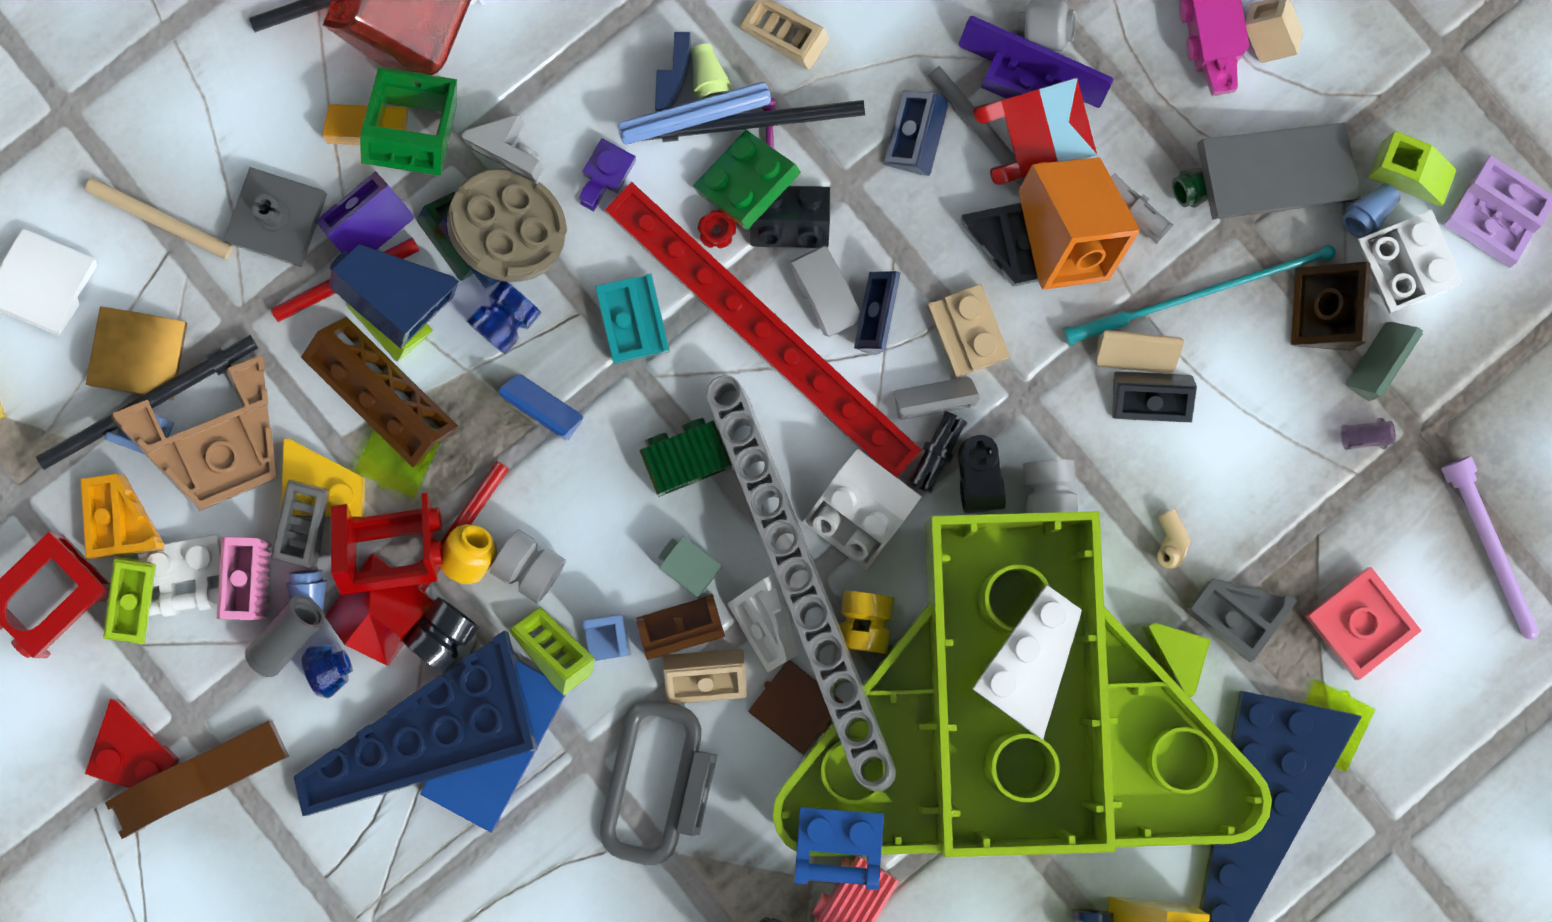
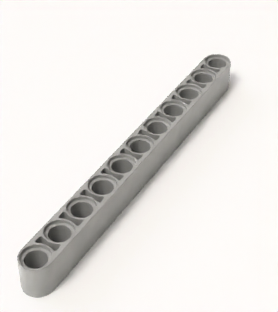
[706,375,896,792]

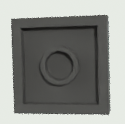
[223,167,327,268]

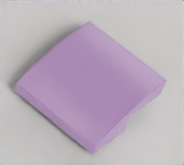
[1444,155,1552,268]

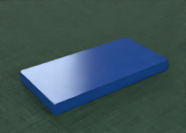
[420,659,567,833]

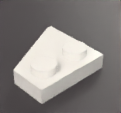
[727,573,799,672]

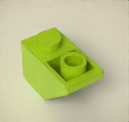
[1367,130,1457,207]

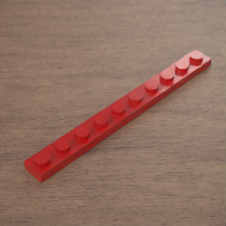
[605,182,922,478]

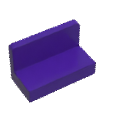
[315,171,414,254]

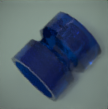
[466,281,542,355]

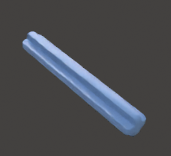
[618,82,771,145]

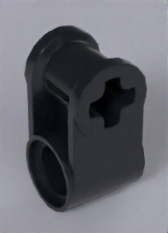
[958,435,1006,514]

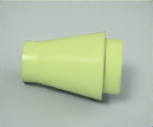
[690,44,731,99]

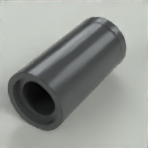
[245,595,325,677]

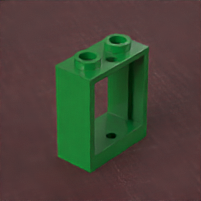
[360,67,457,176]

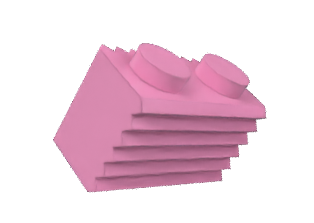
[217,537,272,621]

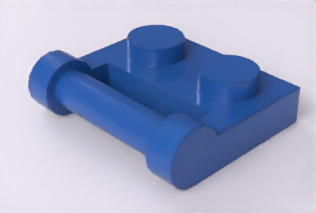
[794,806,884,890]

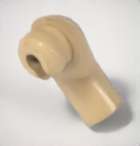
[1157,509,1191,569]

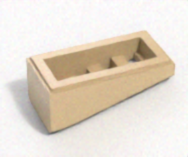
[739,0,829,70]

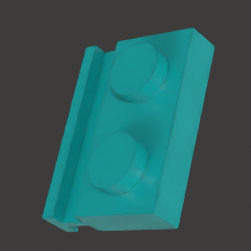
[595,273,670,365]

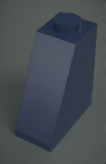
[328,244,459,349]

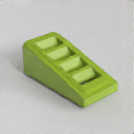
[510,607,595,695]

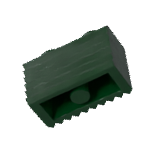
[639,418,732,497]

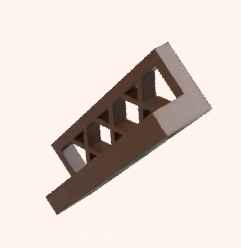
[301,317,458,468]

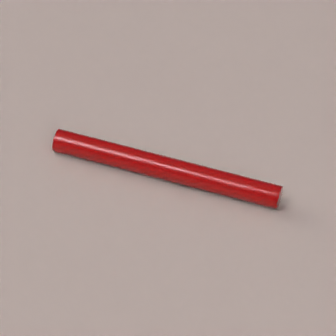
[271,237,420,323]
[415,460,510,592]

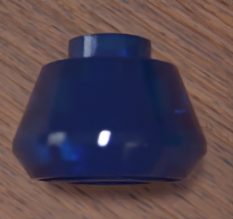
[301,646,353,699]

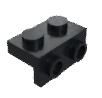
[750,186,830,248]

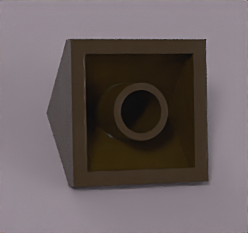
[1291,261,1371,351]

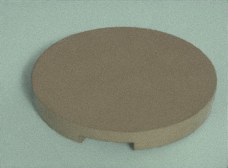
[447,169,567,282]

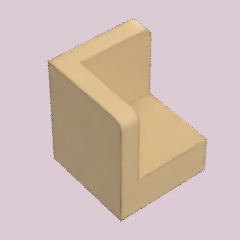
[1245,0,1303,63]

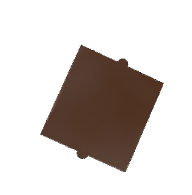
[748,660,844,755]

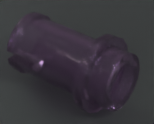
[1341,418,1396,450]

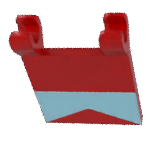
[973,78,1097,185]

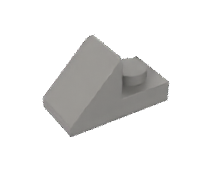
[462,115,543,183]

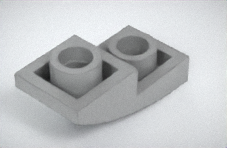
[789,245,861,337]

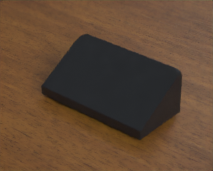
[1112,371,1197,423]

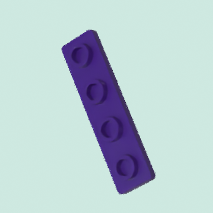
[958,16,1114,108]

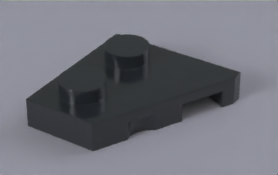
[961,203,1039,287]

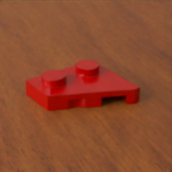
[85,699,179,788]

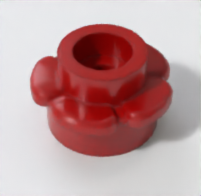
[697,210,736,249]

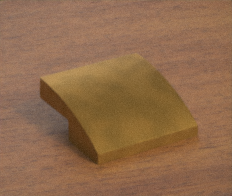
[85,306,188,400]

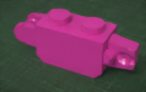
[1179,0,1249,96]

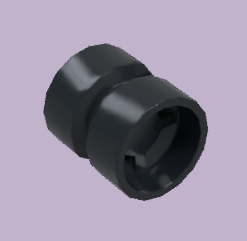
[403,597,480,673]

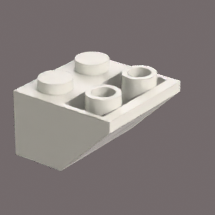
[1357,209,1464,314]
[802,449,922,570]

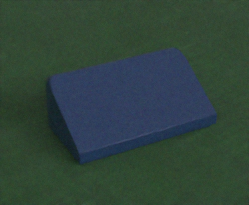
[884,90,948,176]
[854,271,901,355]

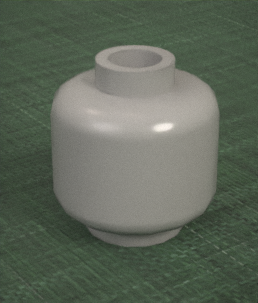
[1017,0,1076,51]

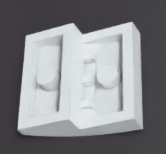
[0,228,97,336]

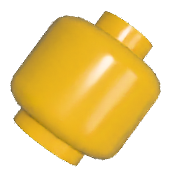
[439,524,497,585]

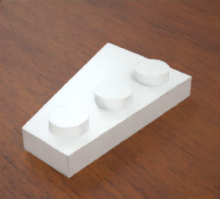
[972,585,1082,740]

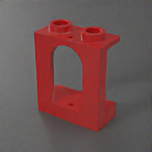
[331,492,444,595]
[0,531,111,658]

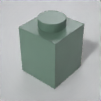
[658,536,723,598]

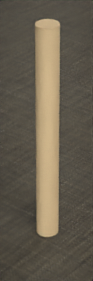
[85,178,233,260]

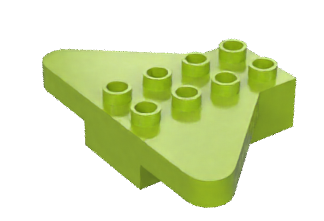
[773,511,1272,858]

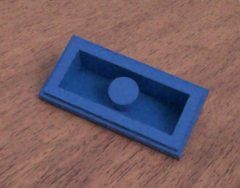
[498,374,583,441]

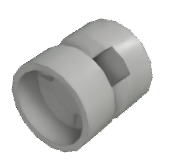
[1023,459,1078,513]
[490,529,566,604]

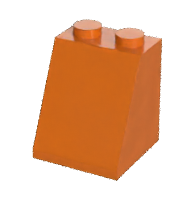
[1018,157,1140,290]

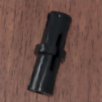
[908,411,967,493]

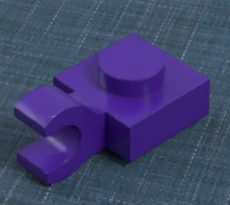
[579,138,636,212]

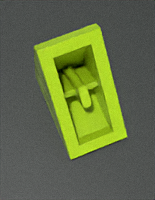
[1141,623,1211,697]

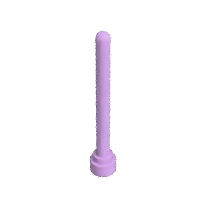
[1441,456,1538,640]

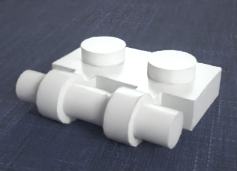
[138,535,221,617]

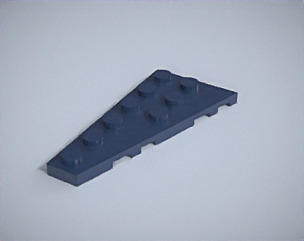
[294,630,538,816]
[1199,691,1362,922]

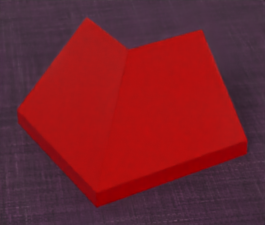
[325,553,435,666]

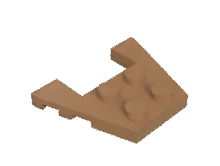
[111,355,276,512]

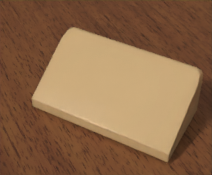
[1096,330,1184,374]
[664,649,747,704]

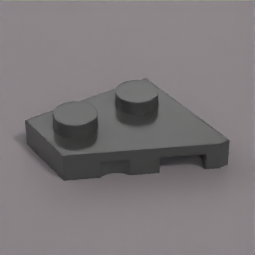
[1186,579,1297,662]

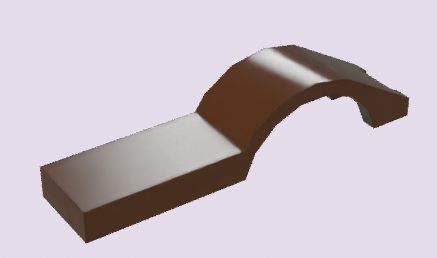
[105,720,290,839]

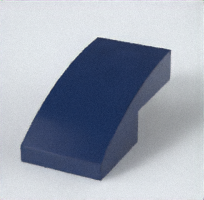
[655,32,691,112]

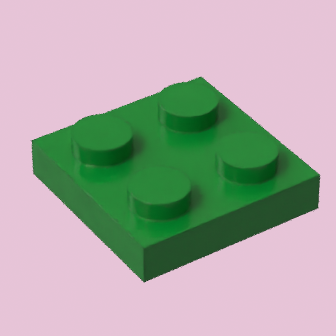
[693,130,801,230]

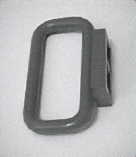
[600,700,718,866]

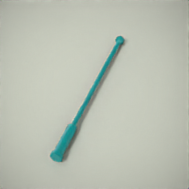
[1062,245,1336,346]

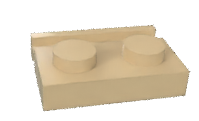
[927,284,1010,379]

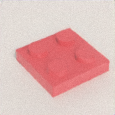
[1305,567,1422,680]

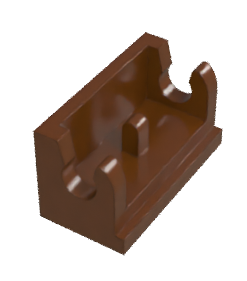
[636,595,726,660]

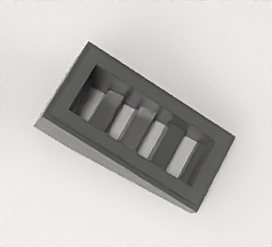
[271,480,329,568]

